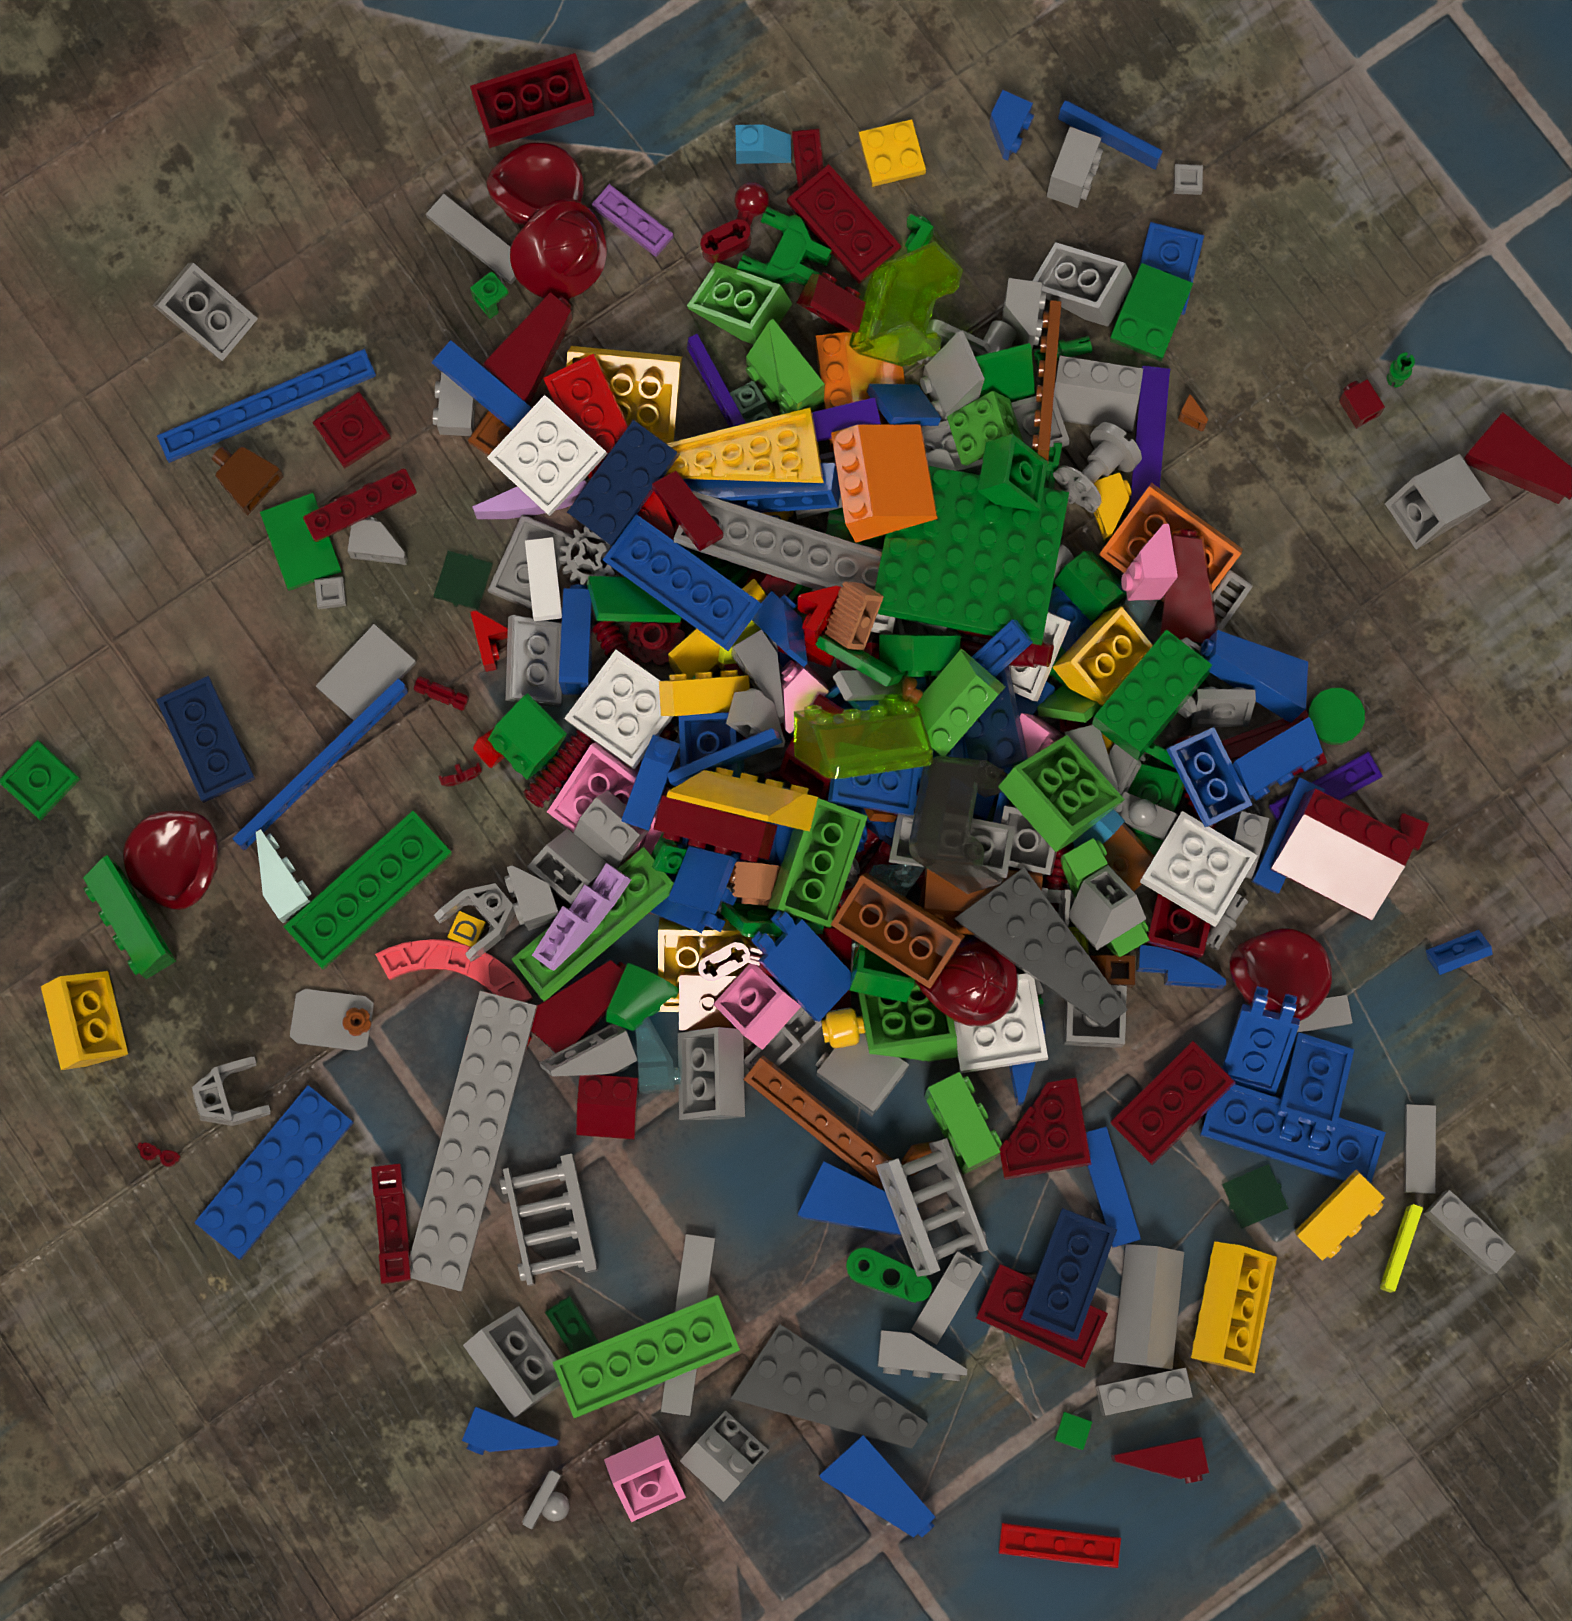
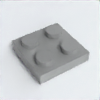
[1191,687,1256,727]

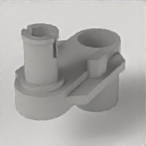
[915,319,1017,366]

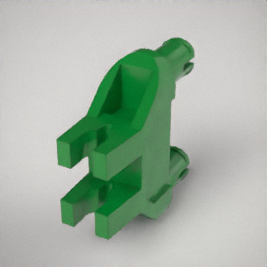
[737,206,831,286]

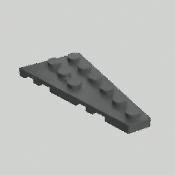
[953,868,1128,1028]
[731,1324,928,1449]

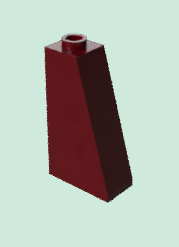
[482,292,573,405]
[1463,412,1572,504]
[1160,529,1218,643]
[531,960,626,1053]

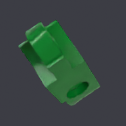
[846,1248,932,1304]

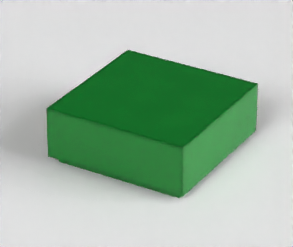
[1054,1412,1092,1450]

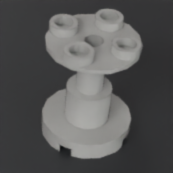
[1053,422,1142,513]

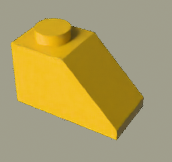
[1094,473,1132,542]

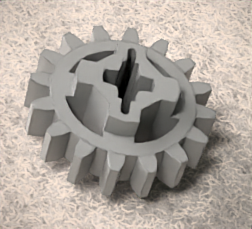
[559,526,615,585]

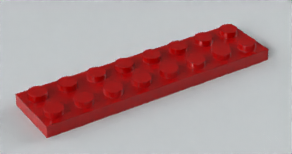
[543,353,685,548]

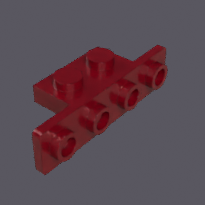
[303,468,417,542]

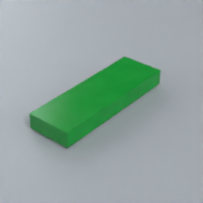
[816,635,903,687]

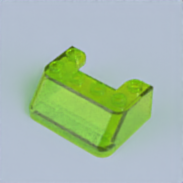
[849,241,963,367]
[794,694,933,779]

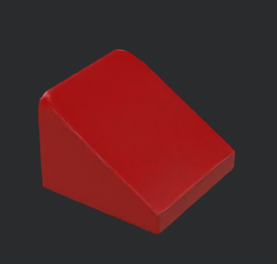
[473,728,505,768]

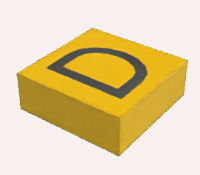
[447,911,486,947]

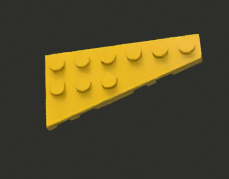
[664,408,824,483]

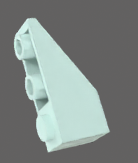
[256,829,312,923]

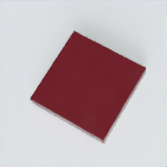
[312,392,391,469]

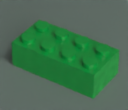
[1092,630,1212,761]

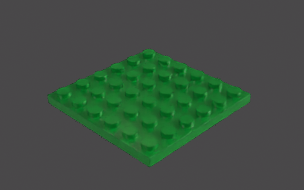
[874,466,1069,645]

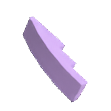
[472,480,587,519]
[532,863,632,971]

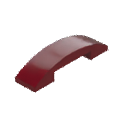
[371,1163,411,1284]

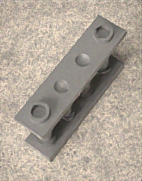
[875,1138,988,1277]
[499,1153,598,1286]

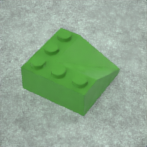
[745,319,825,415]
[998,735,1125,852]
[857,983,958,1061]
[924,1072,1002,1175]

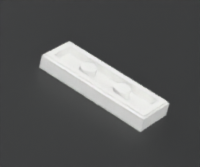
[525,537,562,622]

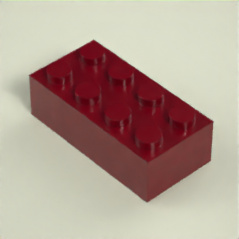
[470,53,594,148]

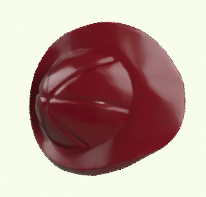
[486,142,584,226]
[510,198,607,299]
[123,811,218,910]
[1229,928,1332,1021]
[915,935,1018,1027]

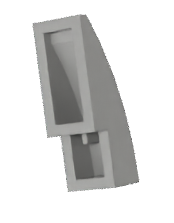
[744,1007,825,1071]

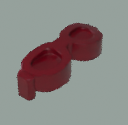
[438,762,482,787]
[137,1142,181,1167]

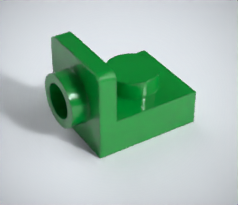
[905,214,934,264]
[470,272,508,319]
[651,832,687,875]

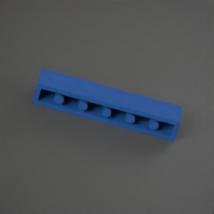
[683,463,840,513]

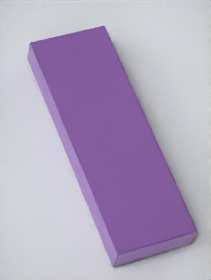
[592,184,674,257]

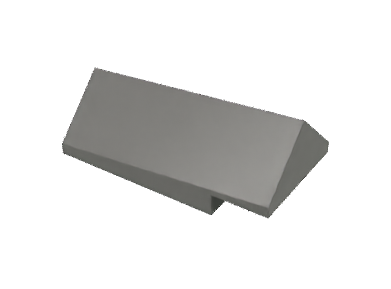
[889,810,1015,878]
[1113,1244,1184,1370]

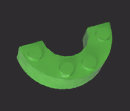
[1061,838,1149,957]

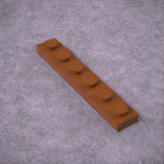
[1032,300,1061,461]
[743,1055,893,1189]

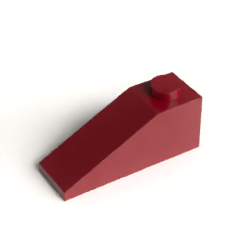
[1111,1437,1209,1484]

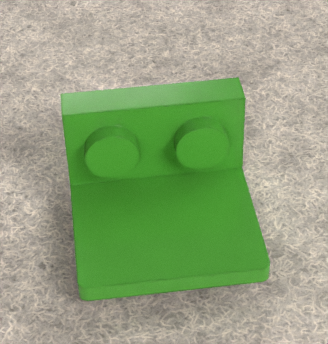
[947,391,1024,466]

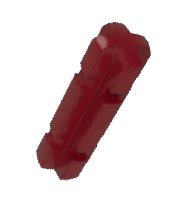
[414,676,469,711]

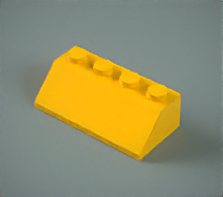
[668,579,767,679]
[1191,1241,1277,1373]

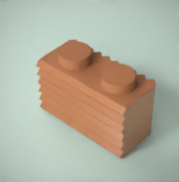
[825,581,884,650]
[732,862,781,906]

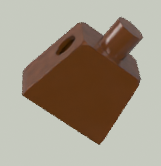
[212,447,283,516]

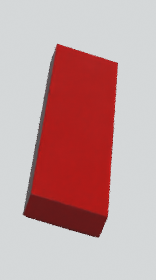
[998,1523,1121,1568]

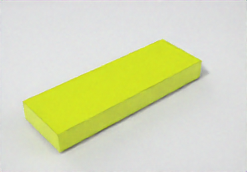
[1380,1204,1423,1293]

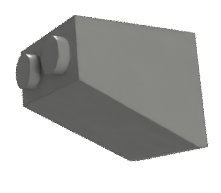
[1385,454,1491,550]
[815,1034,909,1117]

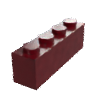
[654,795,777,863]

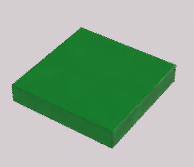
[0,740,80,821]

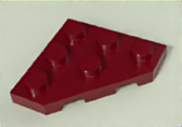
[999,1078,1092,1180]

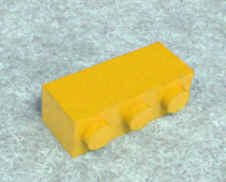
[659,670,750,716]
[1294,1169,1385,1261]

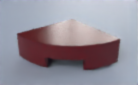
[1399,813,1429,851]

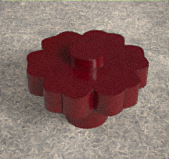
[628,621,687,666]

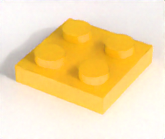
[858,119,926,187]

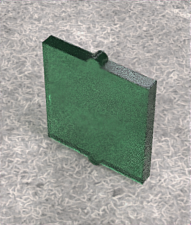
[433,551,493,611]
[1221,1164,1289,1229]

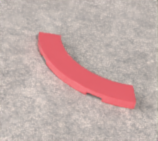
[375,939,533,1002]

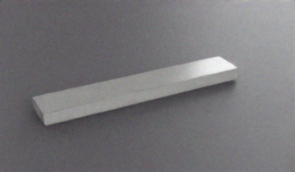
[661,1234,715,1416]

